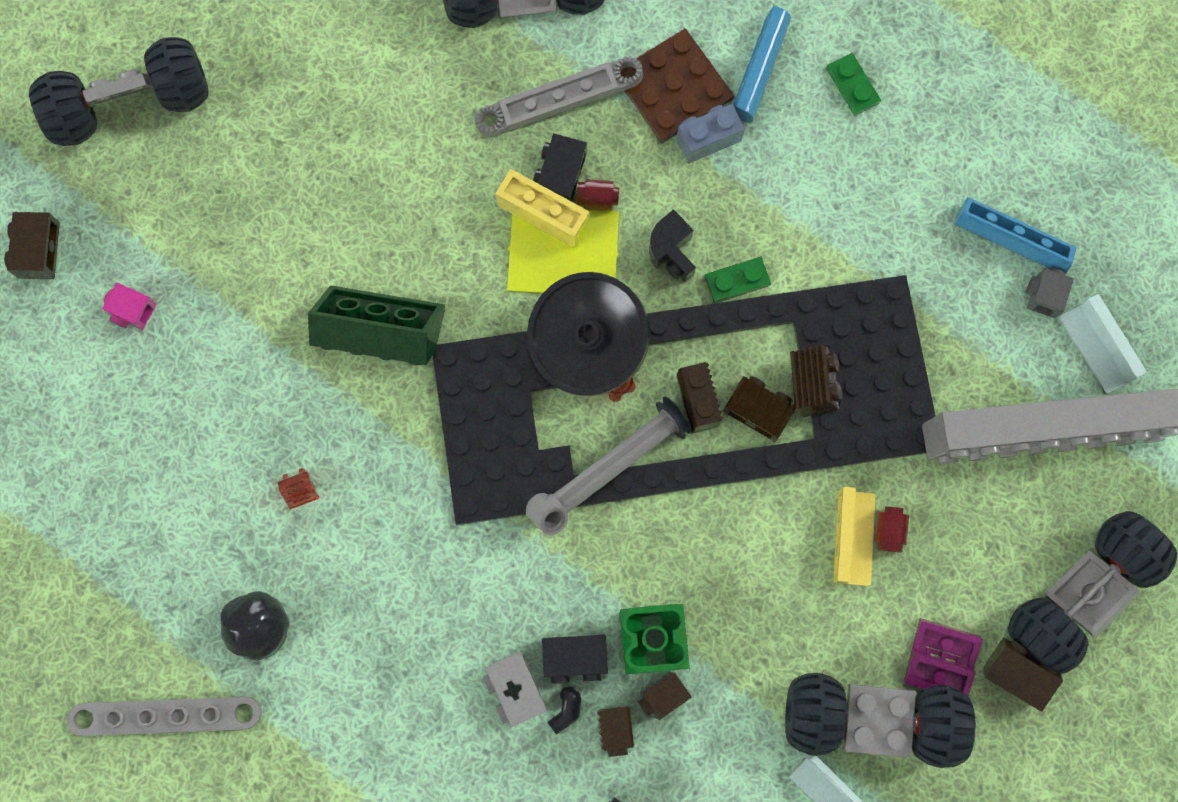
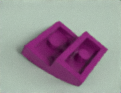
[904,618,983,696]

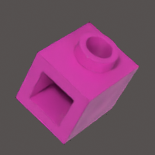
[102,282,157,330]

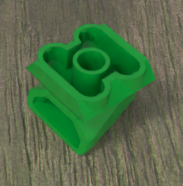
[619,604,690,675]

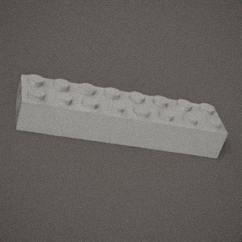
[922,389,1178,465]

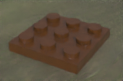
[620,28,735,144]

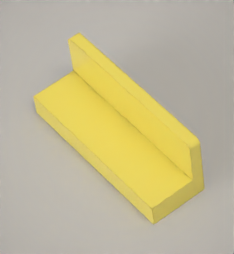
[496,169,589,247]
[833,487,876,586]

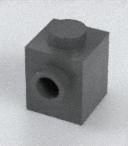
[1026,268,1074,318]

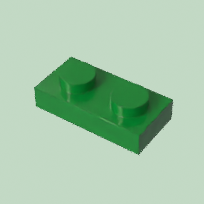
[826,52,881,116]
[704,257,771,303]

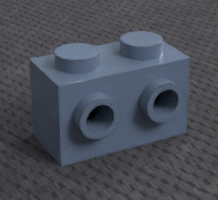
[676,104,745,164]

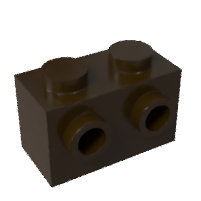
[4,212,60,279]
[983,637,1063,712]

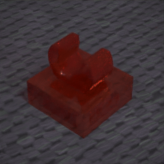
[277,468,319,509]

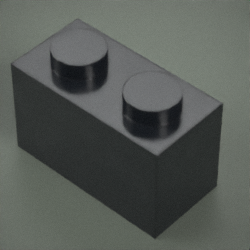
[533,133,587,202]
[542,635,608,683]

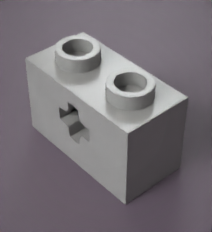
[483,651,547,728]

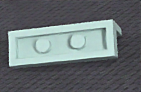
[1059,294,1147,394]
[788,754,863,802]

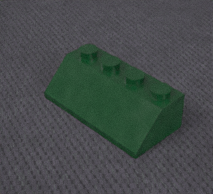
[308,285,445,365]

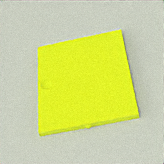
[507,209,619,293]

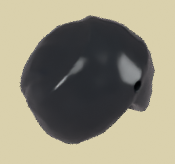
[220,591,290,660]

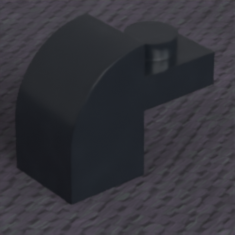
[649,209,696,283]

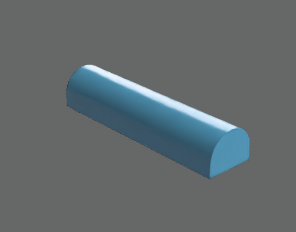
[733,5,791,123]
[954,197,1076,274]

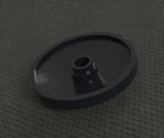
[527,272,650,396]

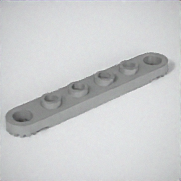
[475,56,643,137]
[67,697,262,736]

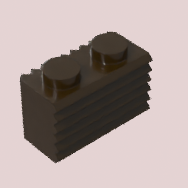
[790,345,842,417]
[677,362,723,433]
[722,376,795,442]
[637,672,692,720]
[597,706,634,757]

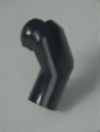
[548,686,582,735]

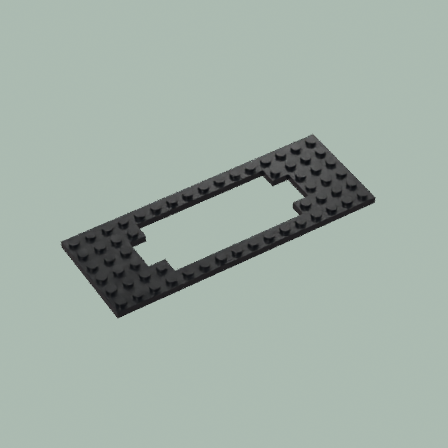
[433,275,936,526]

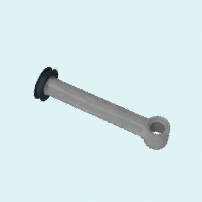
[526,396,692,535]

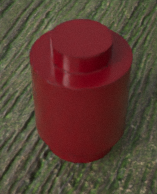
[577,179,619,211]
[875,506,909,553]

